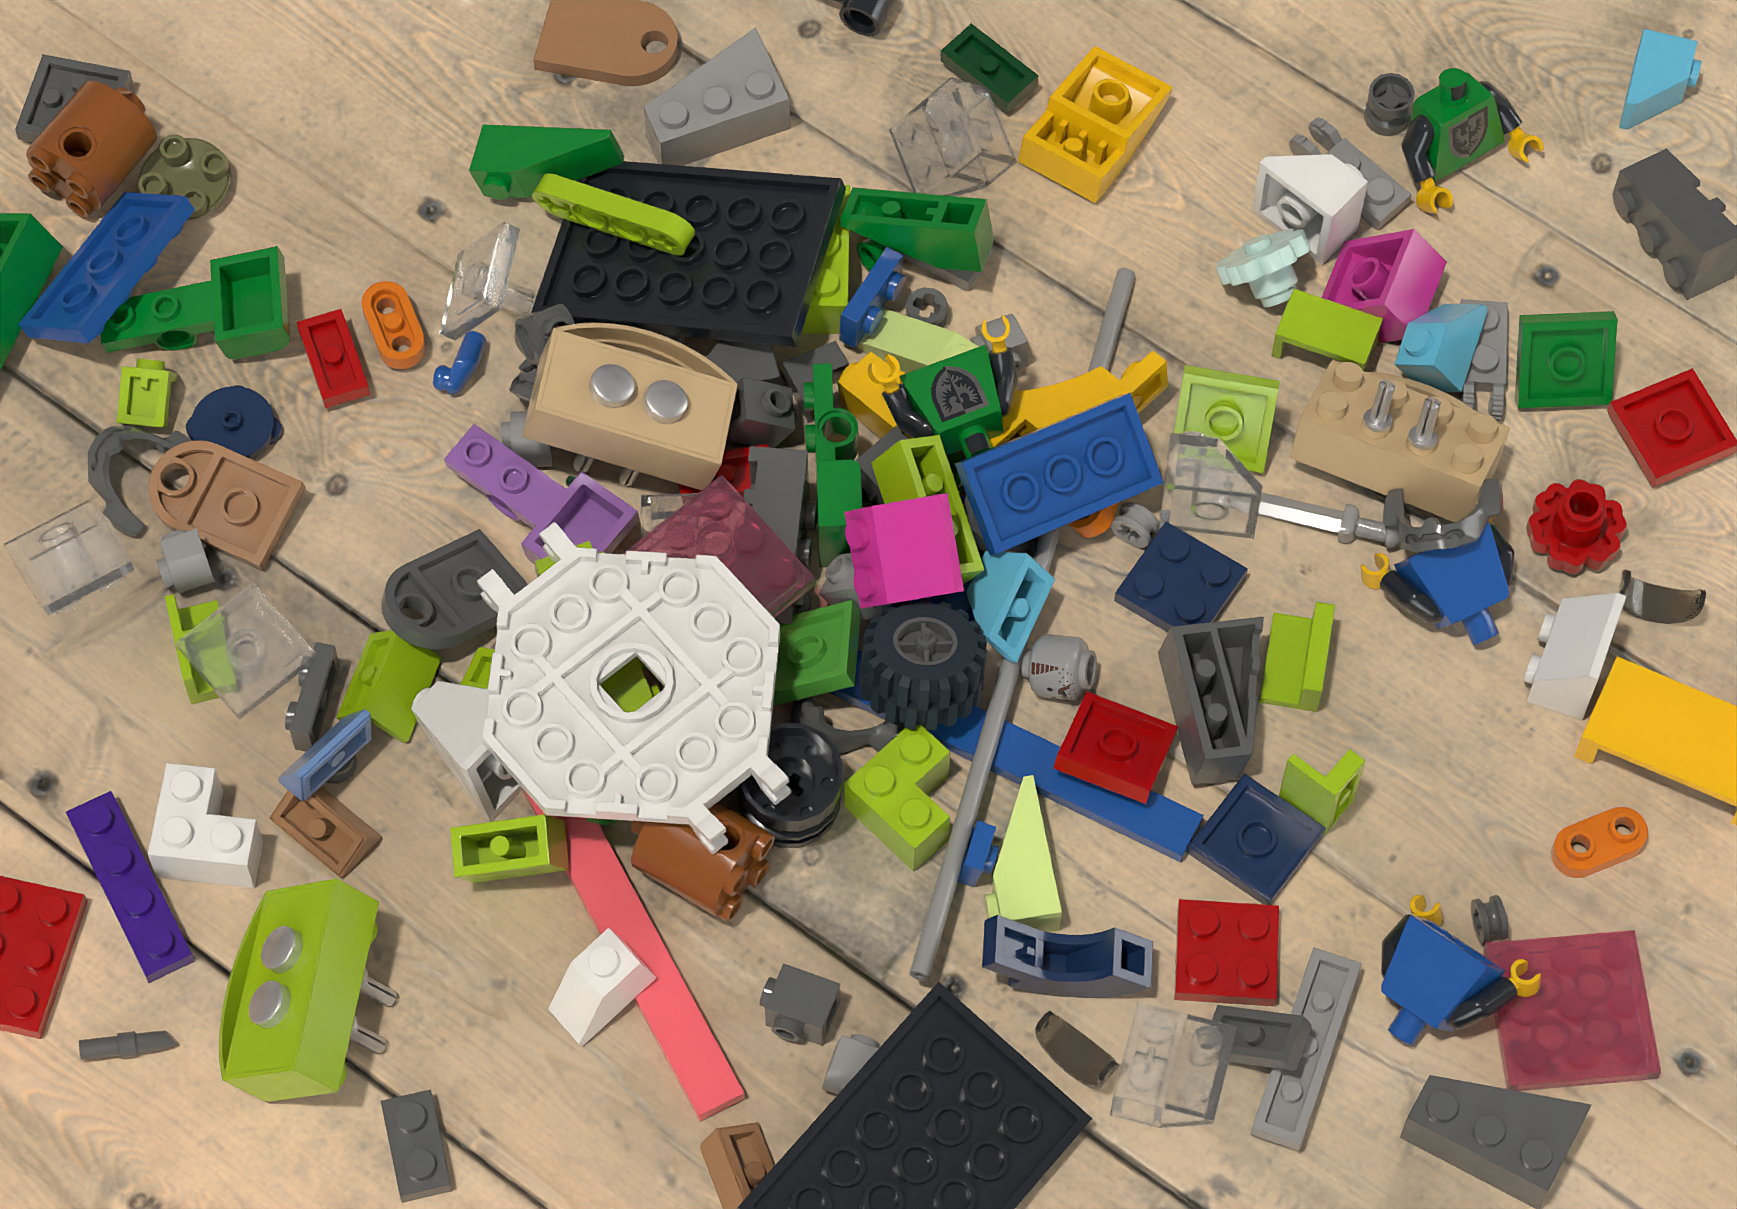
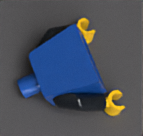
[1360,516,1515,645]
[1381,895,1541,1045]

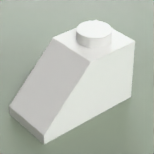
[548,928,657,1046]

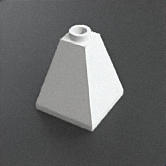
[411,681,522,822]

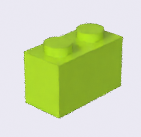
[450,814,569,883]

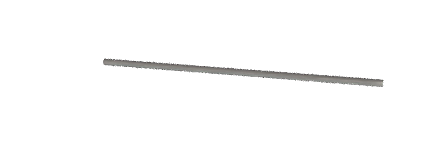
[909,268,1135,981]

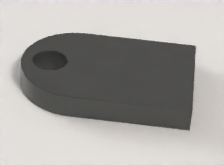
[381,529,528,649]

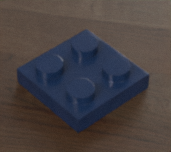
[1114,521,1248,633]

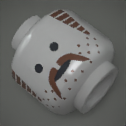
[1021,634,1097,700]

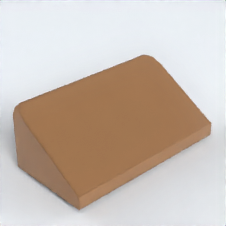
[269,786,382,878]
[700,1122,775,1209]

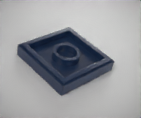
[1187,773,1326,905]

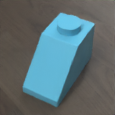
[1619,29,1702,130]
[1394,304,1488,392]
[966,551,1055,663]

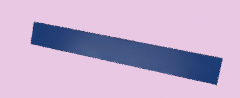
[830,650,1204,862]

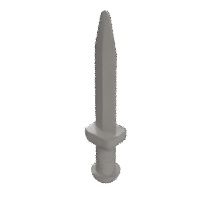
[1222,491,1399,548]

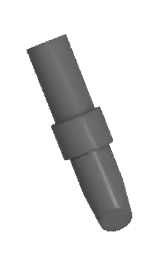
[79,1031,180,1060]

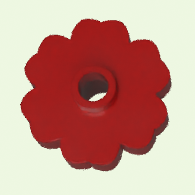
[1526,479,1627,574]

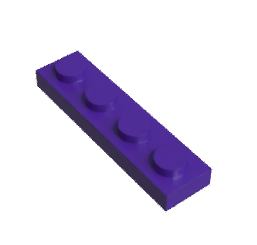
[66,791,195,983]

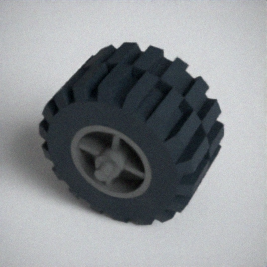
[860,599,987,730]

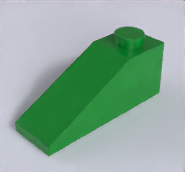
[469,124,625,200]
[840,187,994,272]

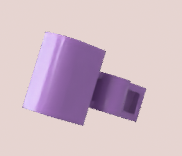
[444,424,640,565]

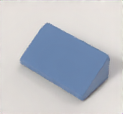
[278,709,372,802]

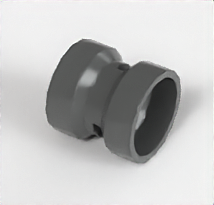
[1364,73,1415,136]

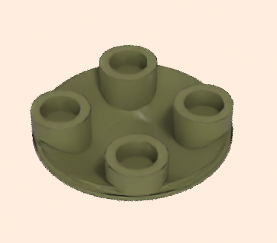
[138,134,231,220]

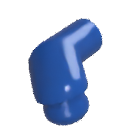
[433,331,487,395]

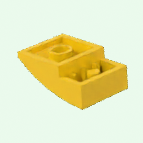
[1018,46,1173,204]

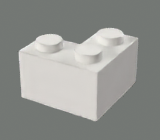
[148,763,263,888]

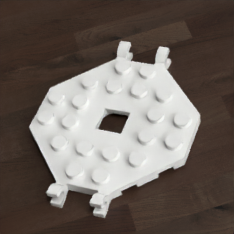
[477,522,791,855]

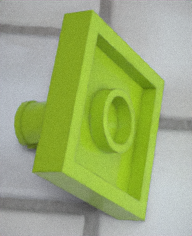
[1170,365,1280,473]

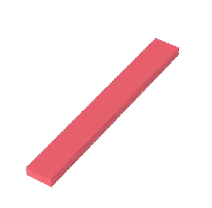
[521,787,745,1122]

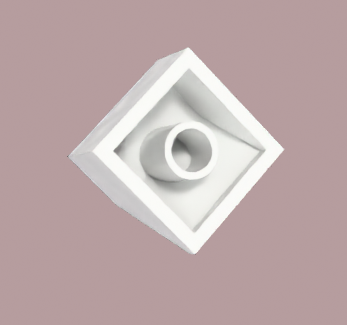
[1252,154,1368,265]
[1523,593,1626,720]

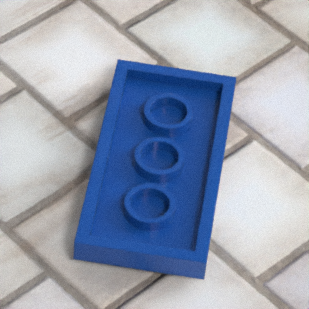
[18,192,195,344]
[955,393,1164,555]

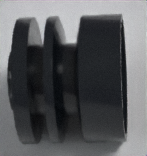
[738,723,843,848]

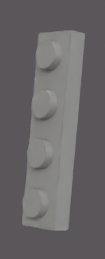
[1250,947,1362,1151]

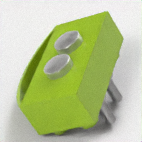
[219,878,396,1102]

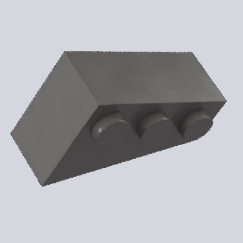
[1612,148,1737,300]
[734,446,818,624]
[1158,617,1264,785]
[1400,1075,1592,1209]

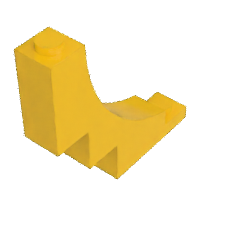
[837,350,1168,448]

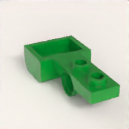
[100,246,290,360]
[804,363,862,568]

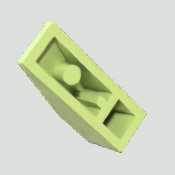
[857,308,979,373]
[984,775,1062,932]

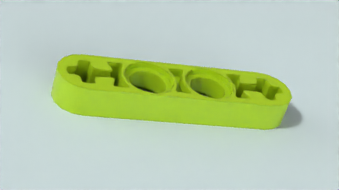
[532,173,695,255]

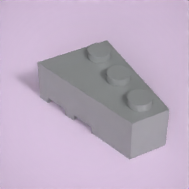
[644,27,790,166]

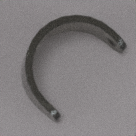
[1618,569,1706,624]
[1035,1011,1121,1089]

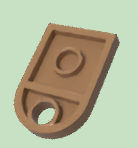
[534,0,678,86]
[148,440,306,571]

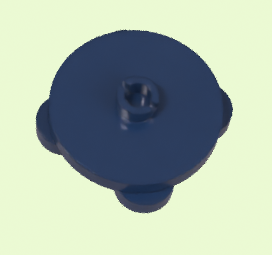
[186,385,282,459]

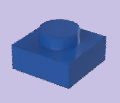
[958,820,999,887]

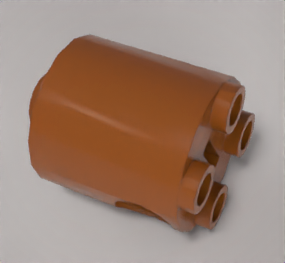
[26,80,157,218]
[631,802,775,922]

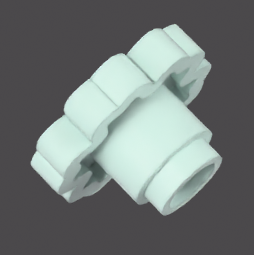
[1215,228,1311,307]

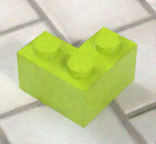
[844,725,950,872]

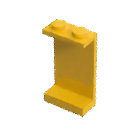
[1574,656,1737,826]

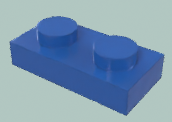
[839,247,906,348]

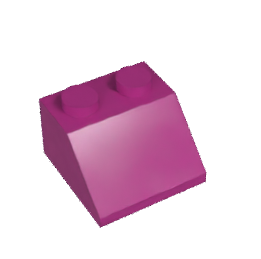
[1321,229,1447,343]
[844,493,964,609]

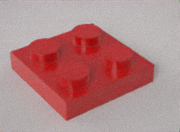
[1607,368,1737,487]
[1053,691,1178,804]
[1174,899,1279,1007]

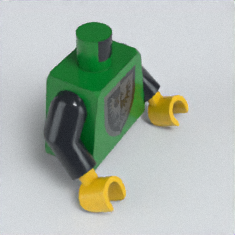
[1401,68,1544,214]
[867,315,1018,459]

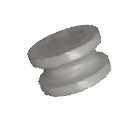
[1110,502,1160,548]

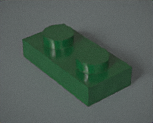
[940,23,1039,113]

